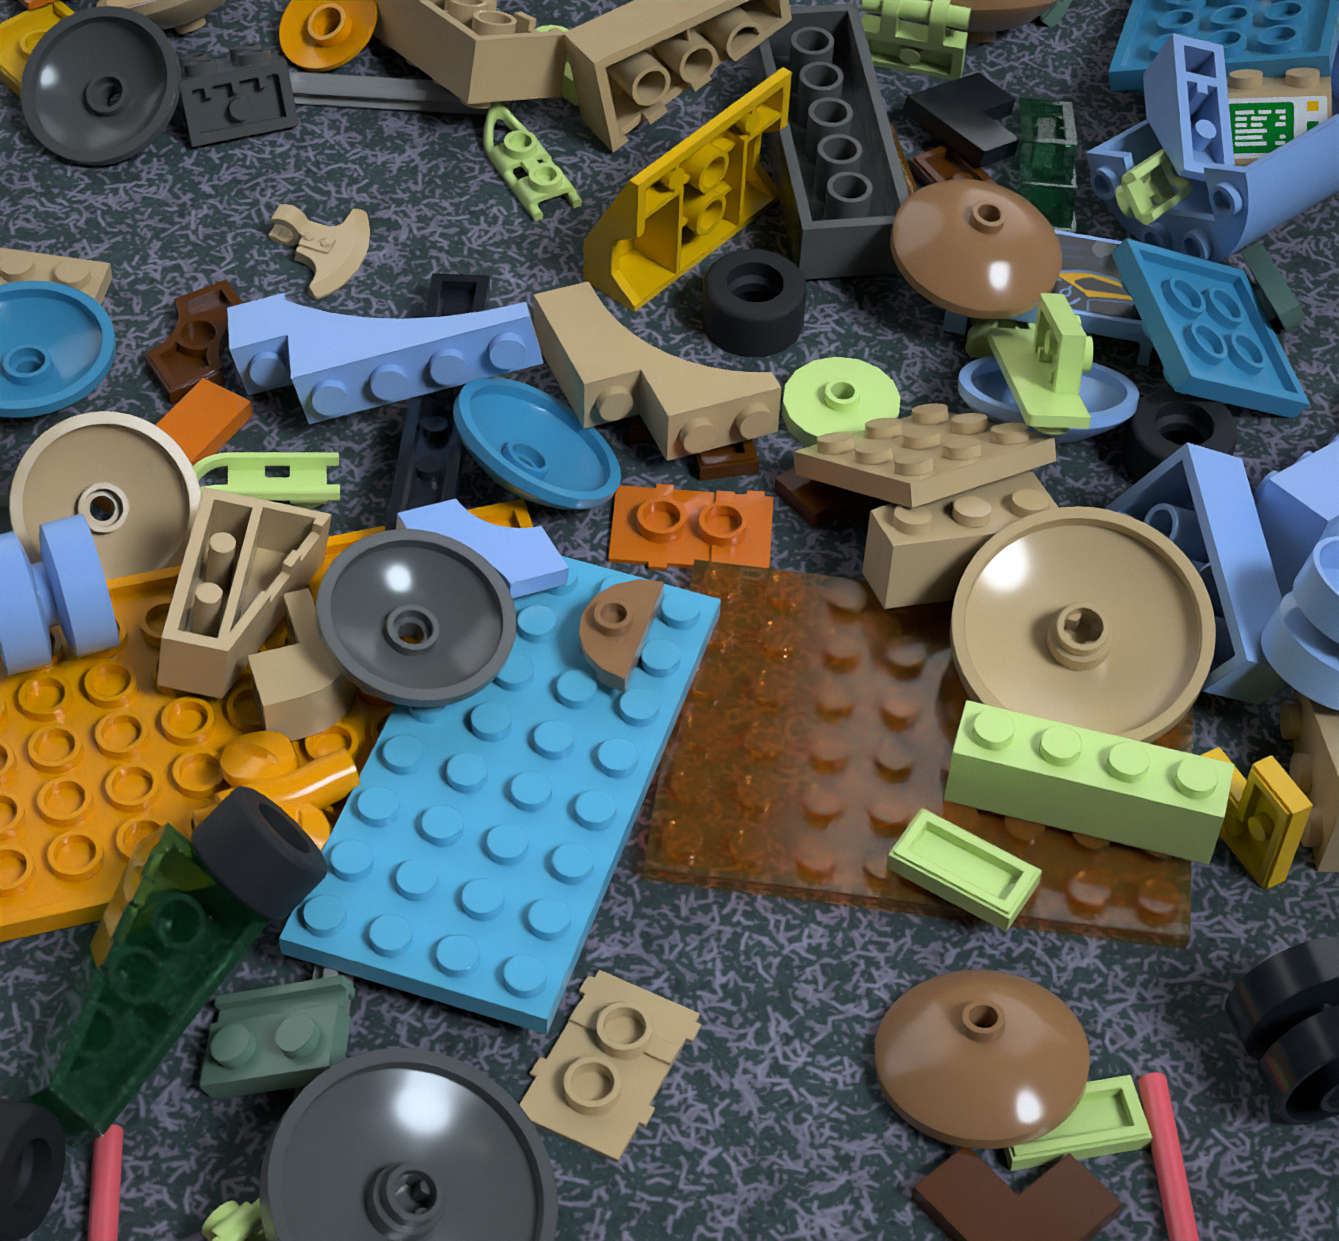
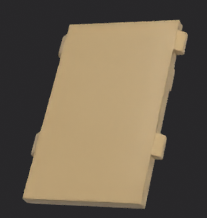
[519,970,702,1163]

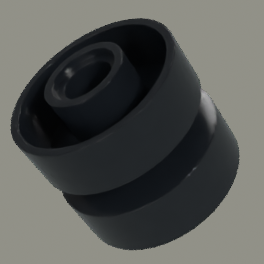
[1225,936,1339,1125]

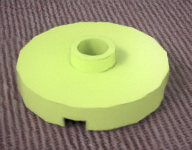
[782,357,901,447]

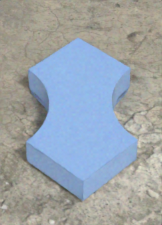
[396,499,569,599]

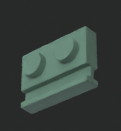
[199,975,356,1099]

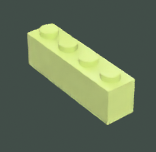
[944,700,1234,865]

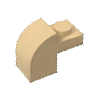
[247,588,357,741]

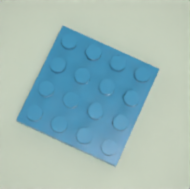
[1108,0,1339,94]

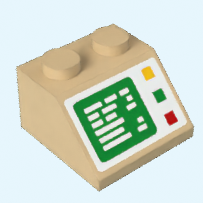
[1226,67,1332,167]

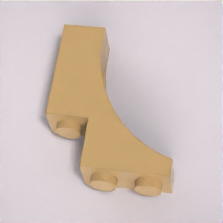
[534,281,781,461]

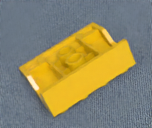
[583,67,792,312]

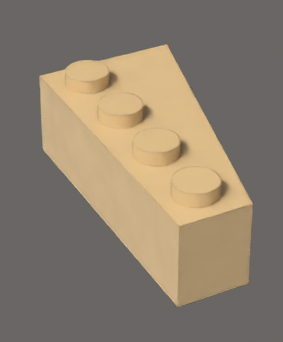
[373,0,567,109]
[563,0,792,152]

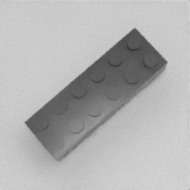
[747,3,909,280]

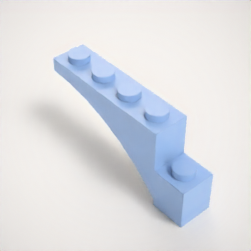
[227,293,543,424]

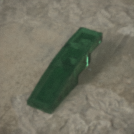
[1016,98,1078,234]

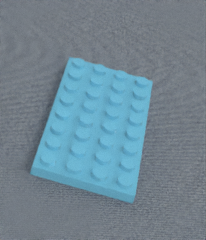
[279,556,721,1034]

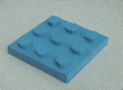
[1111,238,1310,418]

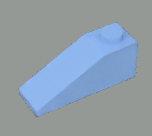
[1143,34,1235,182]

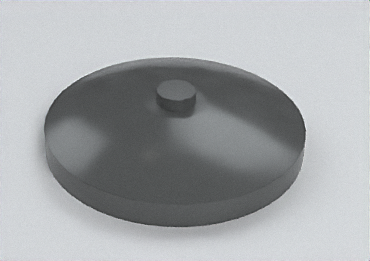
[259,1048,558,1241]

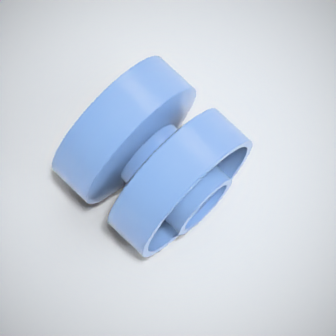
[0,513,120,676]
[1261,536,1339,711]

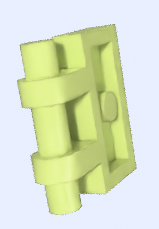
[861,0,971,80]

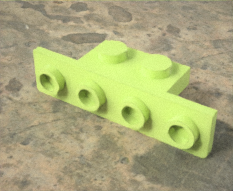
[987,293,1093,435]

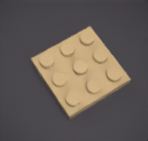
[793,403,1056,508]

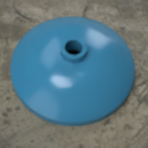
[0,281,116,418]
[453,377,621,510]

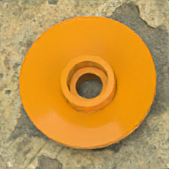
[279,0,377,72]

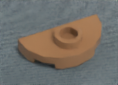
[579,579,664,694]

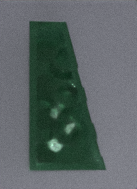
[18,822,270,1148]

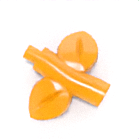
[192,730,360,852]

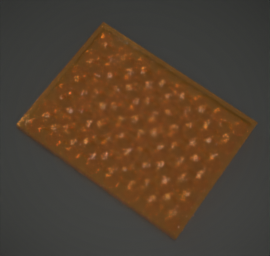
[643,559,1193,950]

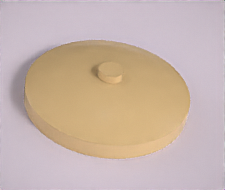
[950,506,1216,744]

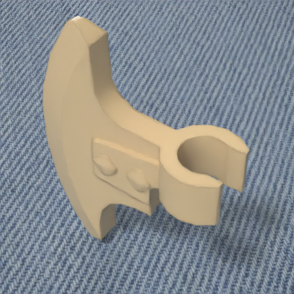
[269,204,370,300]

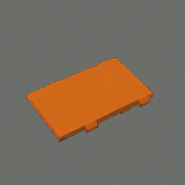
[608,483,774,578]

